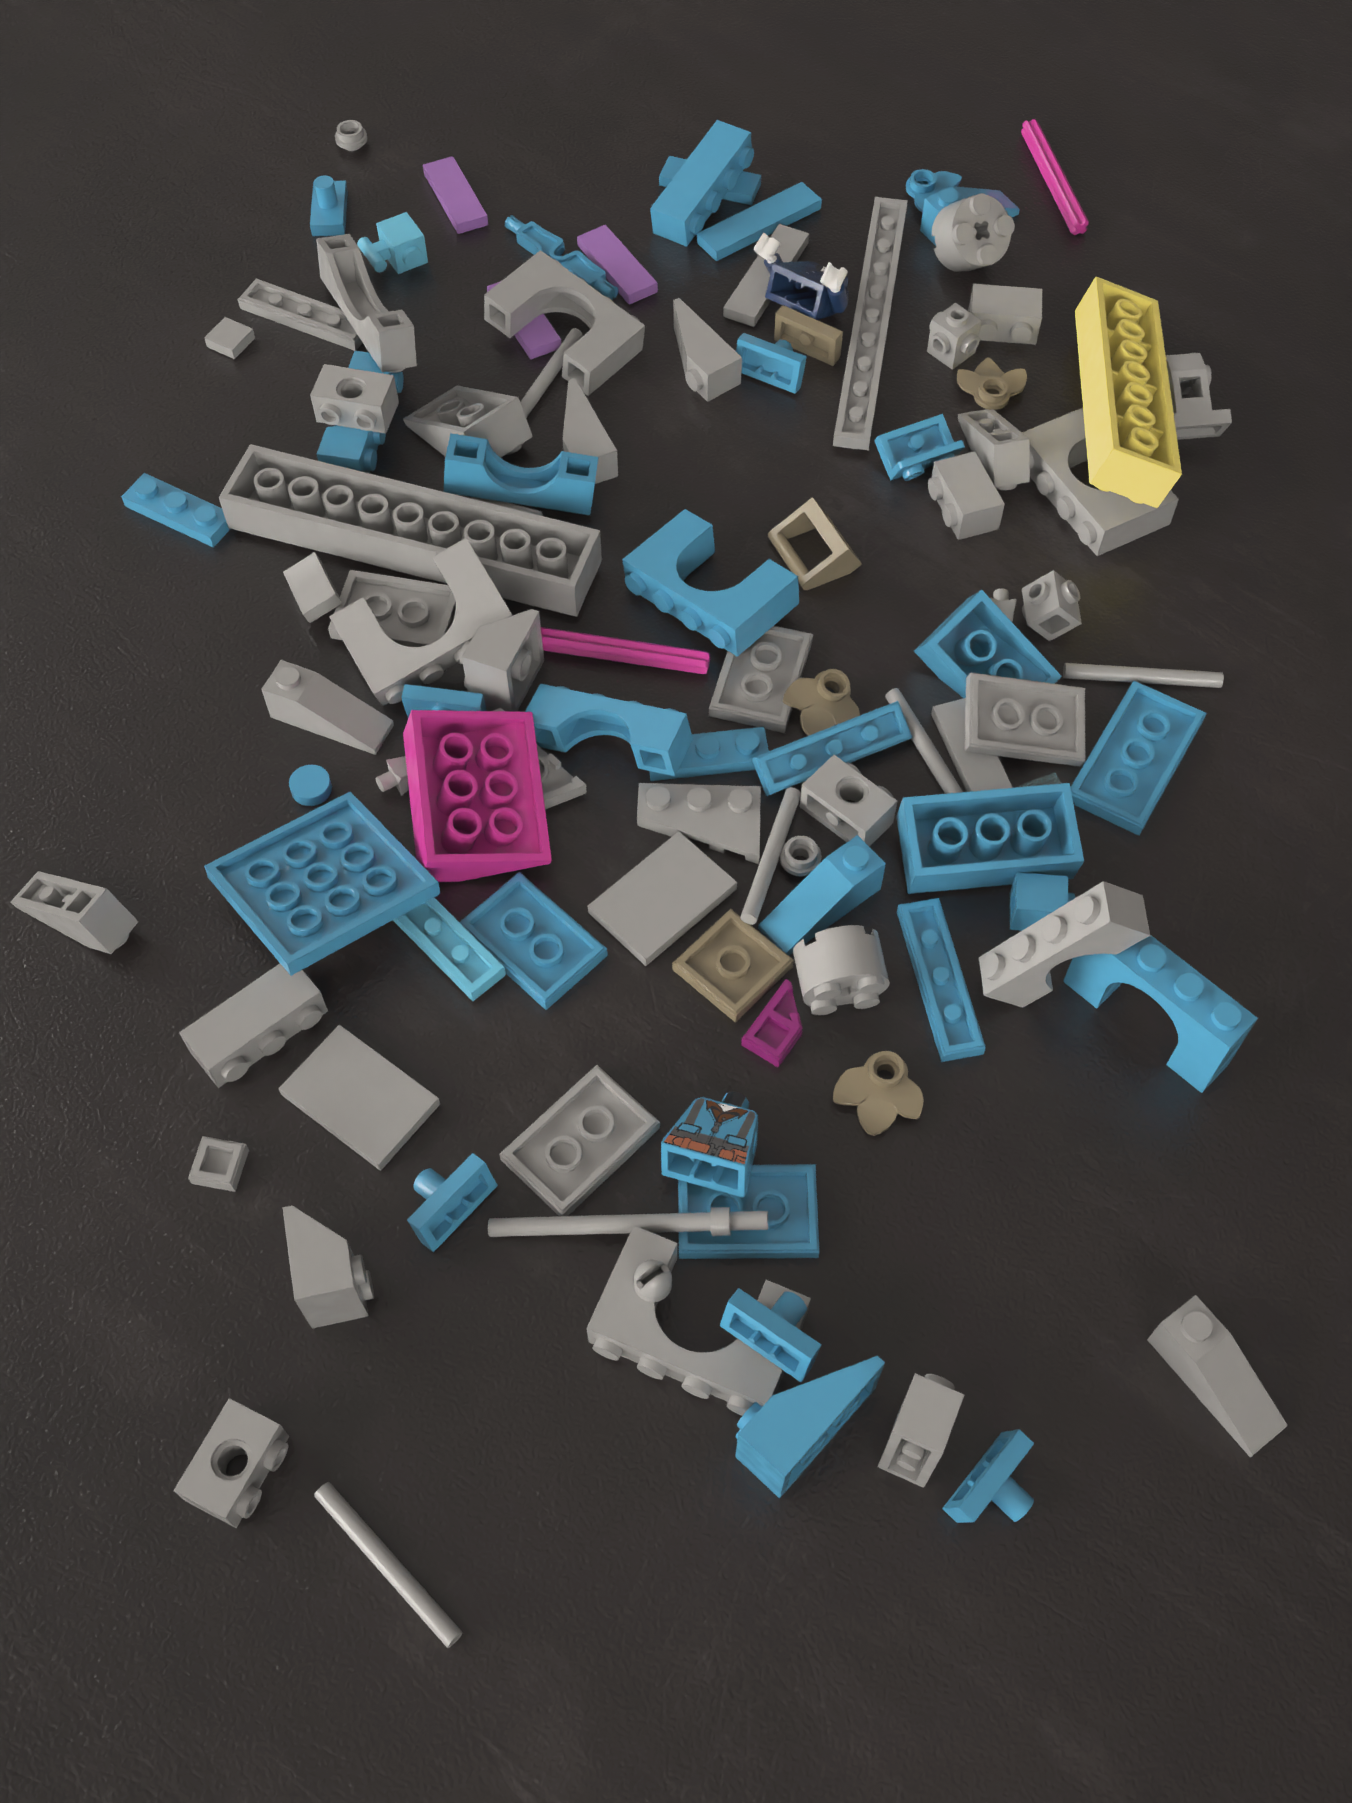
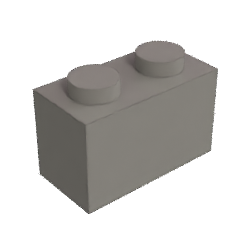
[968,284,1042,345]
[928,451,1005,540]

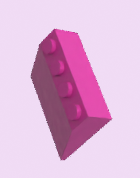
[403,710,552,882]

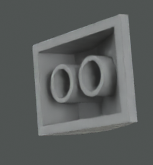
[403,385,533,458]

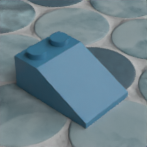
[914,590,1062,698]
[735,1356,885,1498]

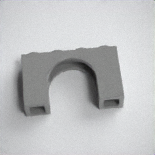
[484,250,645,396]
[1022,408,1179,556]
[329,538,513,706]
[586,1225,811,1416]

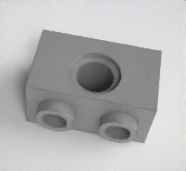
[310,364,399,434]
[800,755,897,847]
[174,1399,289,1528]

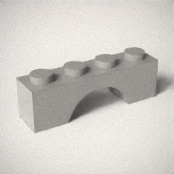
[979,881,1150,1007]

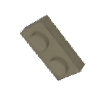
[774,305,843,366]

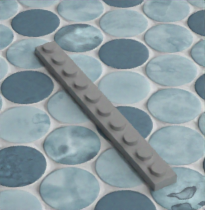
[833,197,908,451]

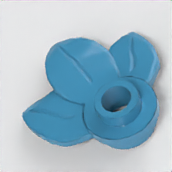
[906,169,962,213]

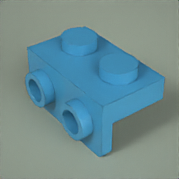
[874,414,965,481]

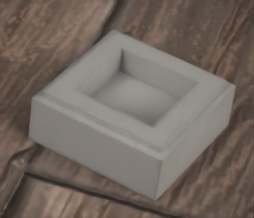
[204,317,255,359]
[188,1136,249,1192]

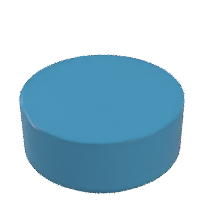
[289,765,332,806]

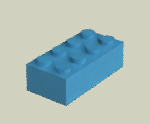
[896,783,1084,894]

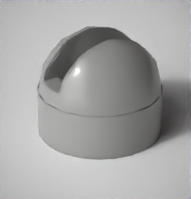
[633,1259,672,1302]

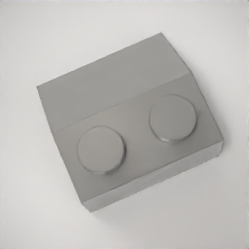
[460,609,544,712]
[282,1205,374,1329]

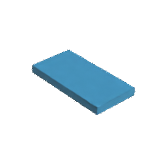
[1070,681,1207,836]

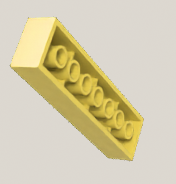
[1075,277,1182,508]

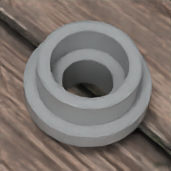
[335,120,367,151]
[780,836,822,876]

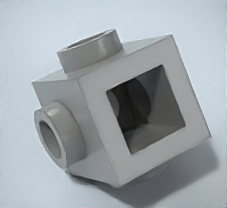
[927,303,982,370]
[1022,570,1082,641]

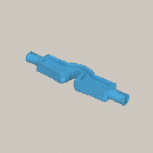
[505,215,619,300]

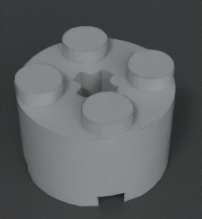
[932,193,1015,272]
[793,925,890,1015]

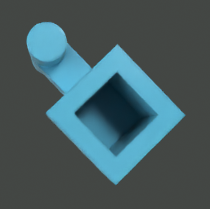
[357,212,428,274]

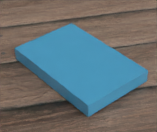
[460,872,608,1010]
[678,1164,820,1259]

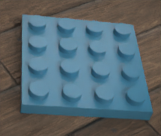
[204,792,440,976]

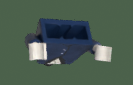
[754,233,849,320]

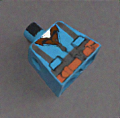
[661,1092,758,1198]

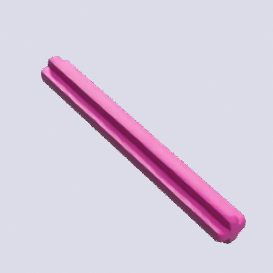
[1021,119,1089,235]
[541,627,710,674]

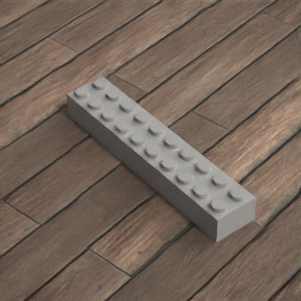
[219,444,602,617]

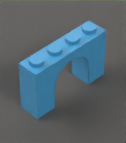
[622,509,799,657]
[1063,935,1258,1093]

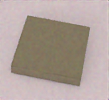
[672,909,794,1023]

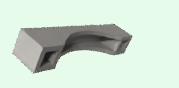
[316,234,417,373]

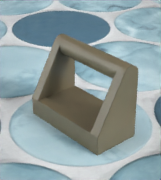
[768,497,862,590]

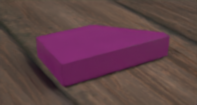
[741,979,803,1067]

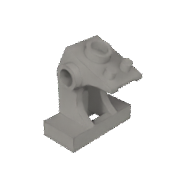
[1166,353,1232,440]

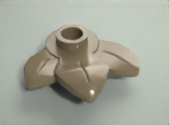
[957,357,1027,410]
[783,669,860,736]
[833,1051,924,1136]

